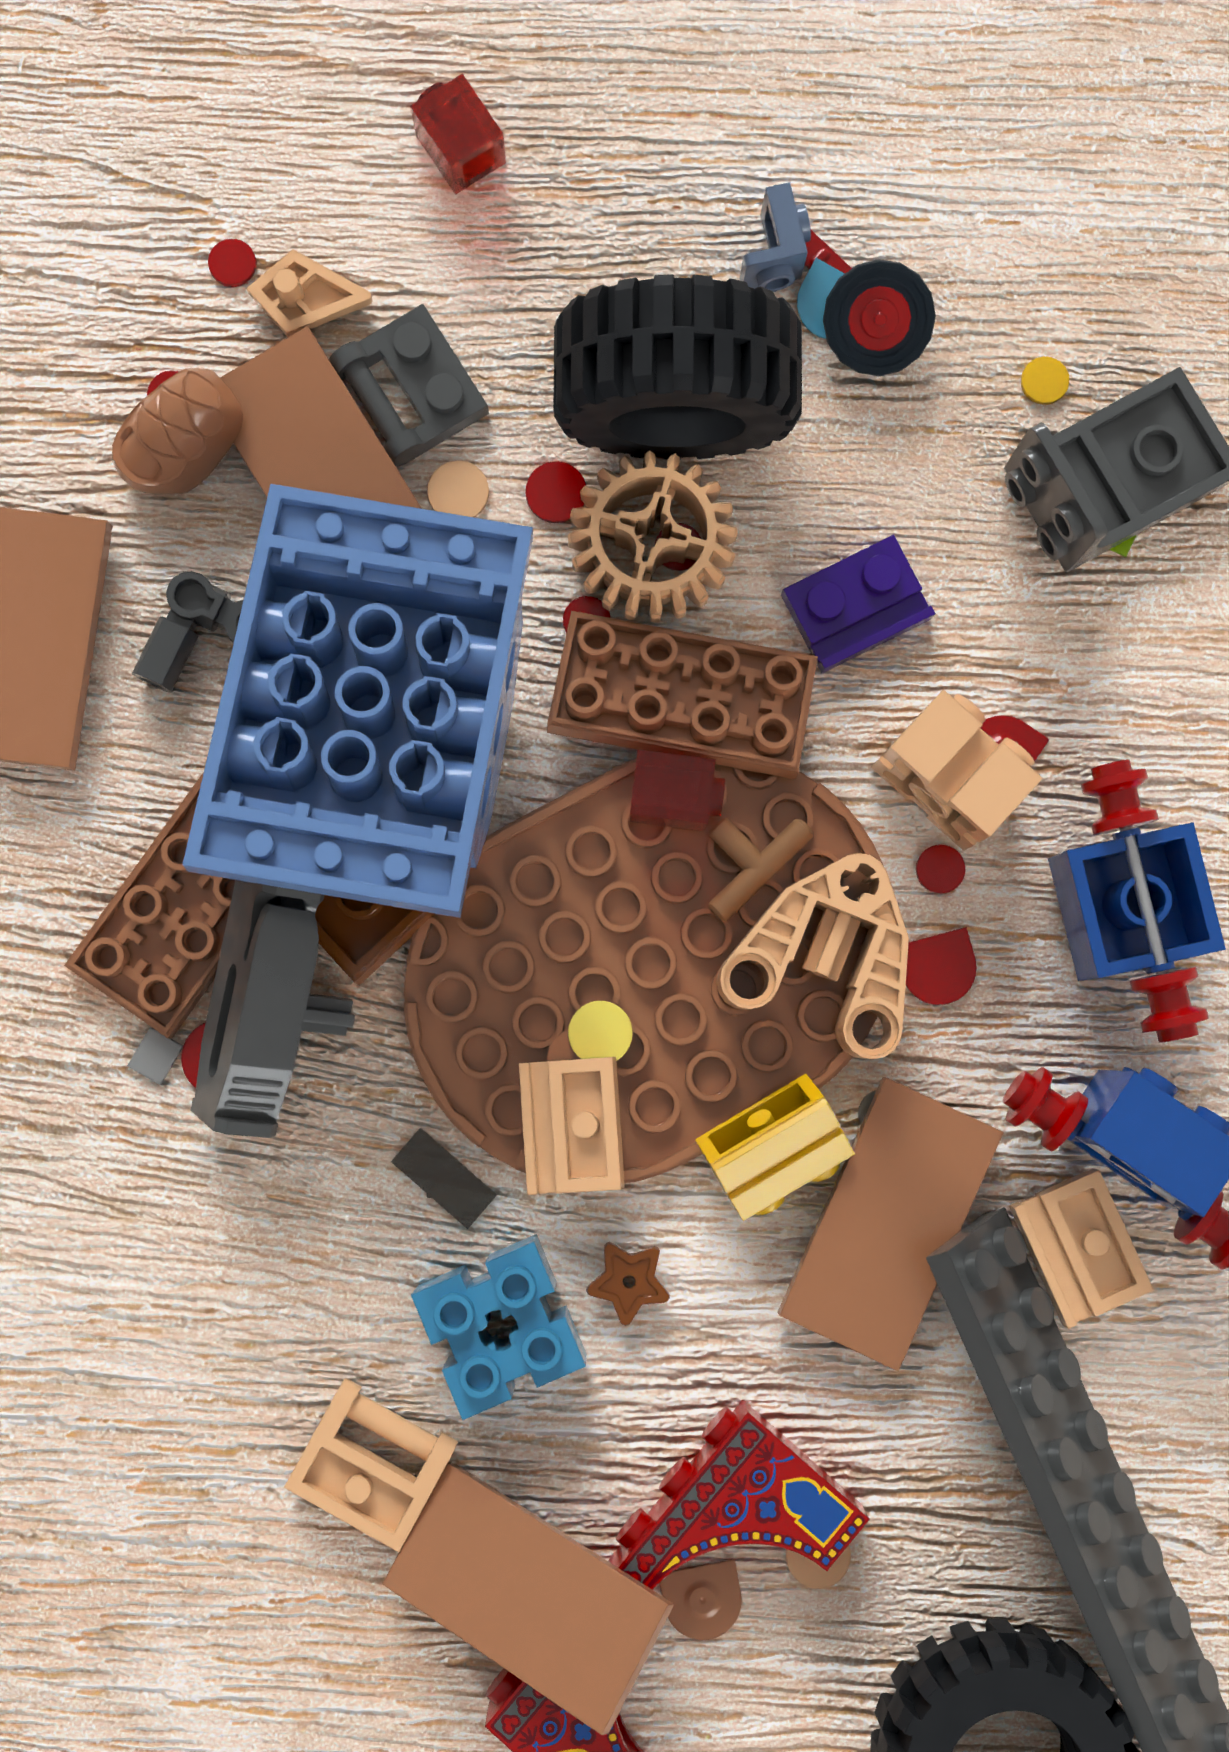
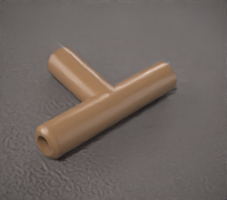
[709,818,813,921]

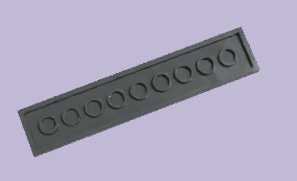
[926,1207,1229,1752]

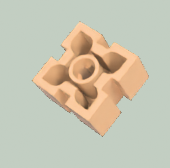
[871,689,1043,851]

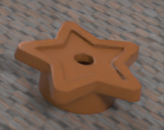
[586,1242,670,1326]

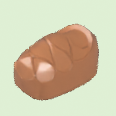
[112,367,243,495]

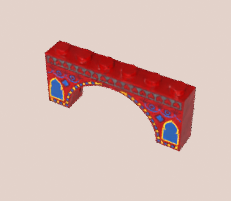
[485,1400,870,1752]

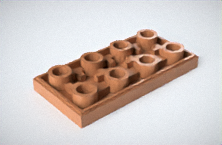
[220,326,422,509]
[0,507,113,771]
[547,611,818,779]
[64,772,235,1038]
[777,1077,1004,1372]
[382,1463,674,1735]

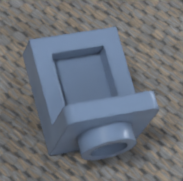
[740,182,811,292]

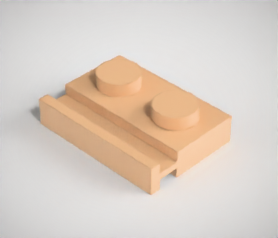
[519,1057,625,1195]
[1009,1168,1154,1329]

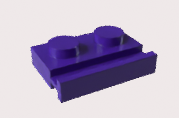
[781,534,936,674]

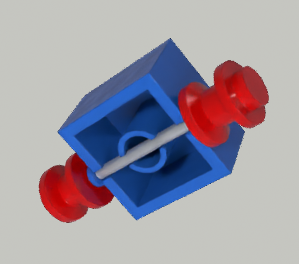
[1048,759,1226,1043]
[1002,1067,1229,1270]

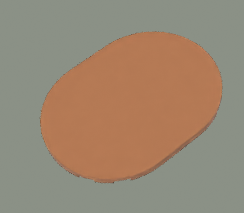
[404,753,884,1183]

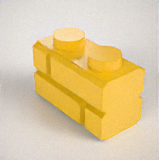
[695,1074,855,1221]

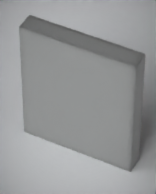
[127,1027,183,1085]

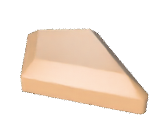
[246,249,373,337]

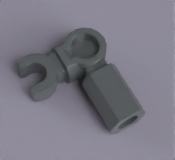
[132,571,243,693]

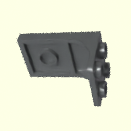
[1004,367,1229,573]

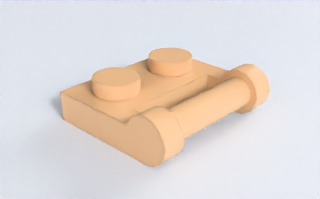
[284,1378,459,1552]

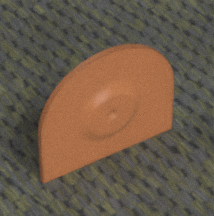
[660,1559,742,1640]

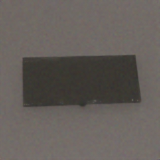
[391,1128,497,1229]

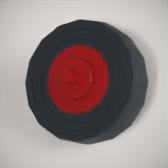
[823,259,936,376]

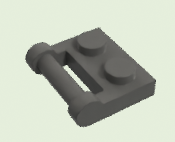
[329,304,489,466]

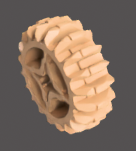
[568,451,738,623]

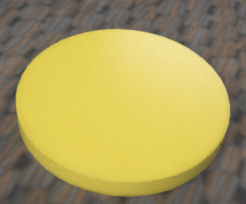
[568,1001,633,1061]

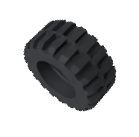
[553,274,802,460]
[870,1618,1140,1752]

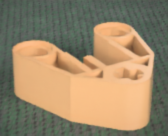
[716,853,909,1059]

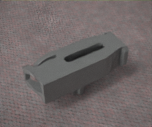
[190,880,355,1138]

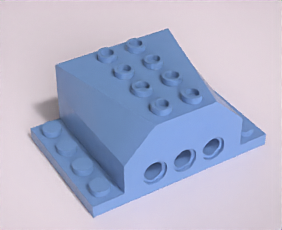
[182,484,533,918]

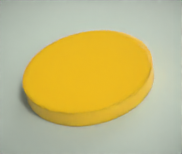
[1021,356,1069,405]

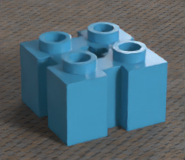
[411,1234,587,1421]

